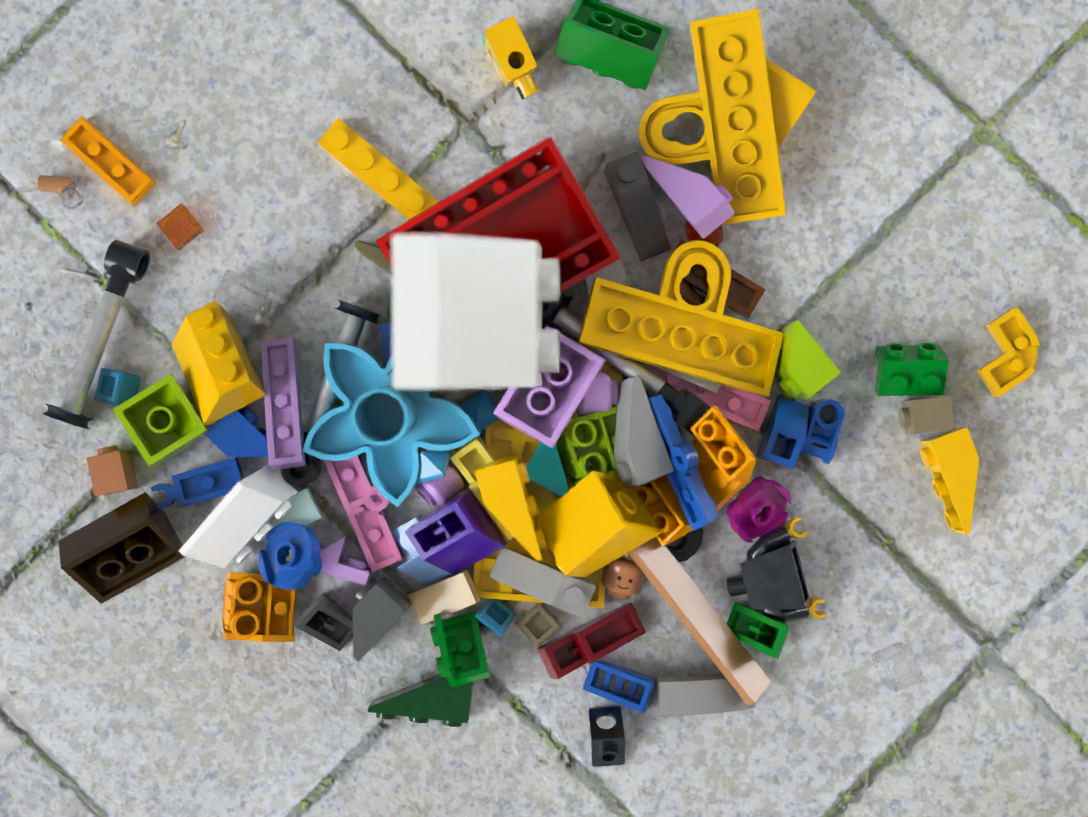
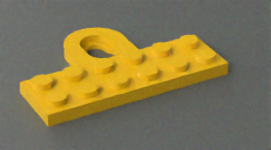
[639,8,787,225]
[577,241,784,398]

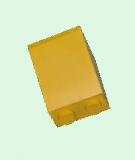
[766,58,817,148]
[536,471,661,577]

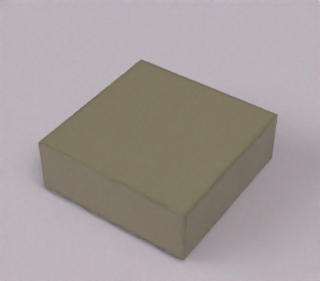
[515,603,562,648]

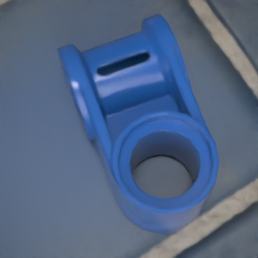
[799,399,845,464]

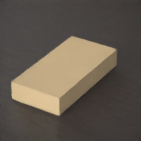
[408,570,480,625]

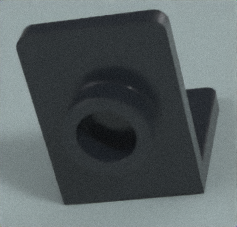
[589,706,625,767]

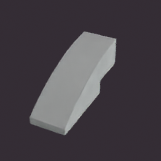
[657,674,755,716]

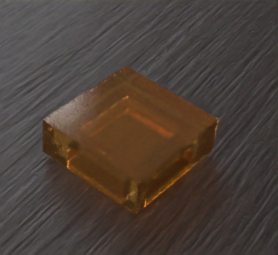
[156,203,204,250]

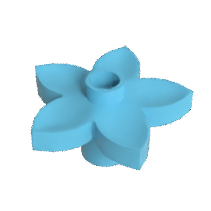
[302,343,482,507]

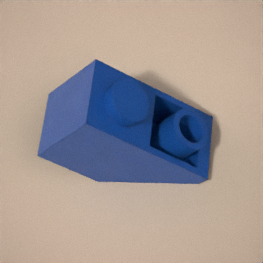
[755,395,810,469]
[204,406,268,458]

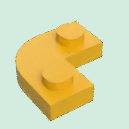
[976,306,1040,398]

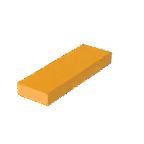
[60,116,157,207]

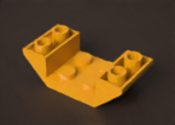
[634,406,756,546]

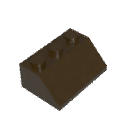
[58,492,186,604]

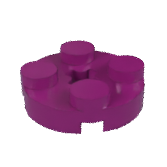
[726,476,791,543]

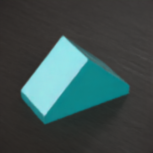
[526,442,569,497]

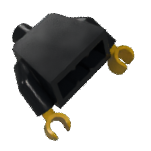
[727,518,826,623]

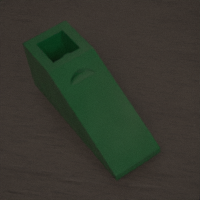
[368,674,474,727]

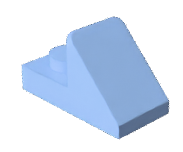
[392,514,451,586]

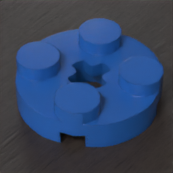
[258,522,322,591]

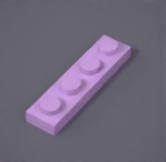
[260,337,306,470]

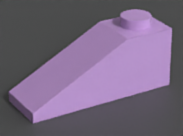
[640,155,735,239]

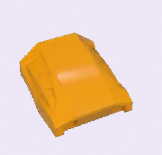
[222,571,296,642]

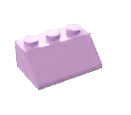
[494,326,605,448]

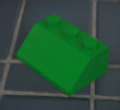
[554,0,670,91]

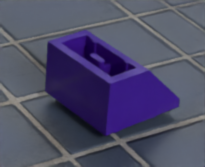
[404,488,507,575]

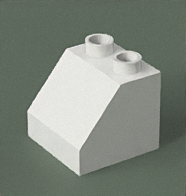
[392,234,560,389]

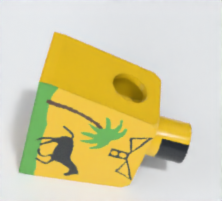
[482,15,539,100]

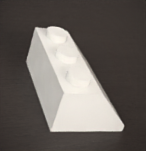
[179,465,298,568]

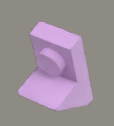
[320,535,373,585]

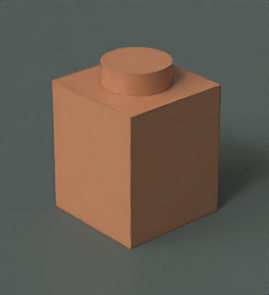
[86,445,138,497]

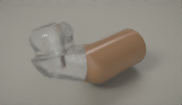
[38,175,83,210]

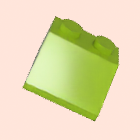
[775,320,841,401]
[112,374,208,467]

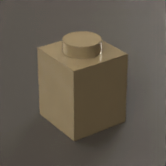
[898,396,955,434]

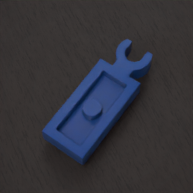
[151,457,244,509]

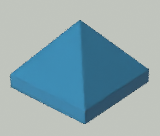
[461,389,499,431]
[415,450,451,485]
[475,598,517,637]

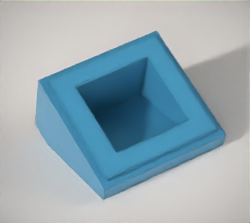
[95,368,141,405]

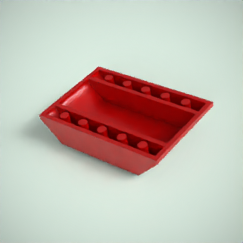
[376,136,621,302]

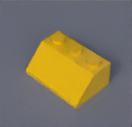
[172,300,266,426]

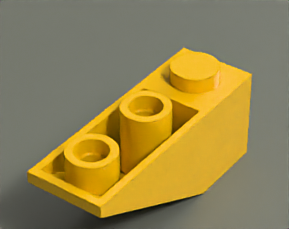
[920,427,979,535]
[474,455,548,561]

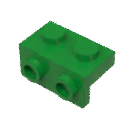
[875,343,949,396]
[430,611,490,687]

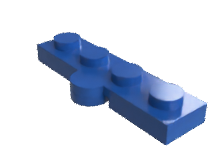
[648,394,719,531]

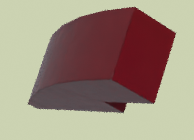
[536,603,646,679]

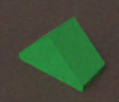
[726,602,790,659]

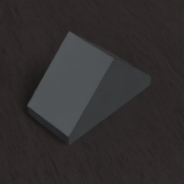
[294,593,353,651]

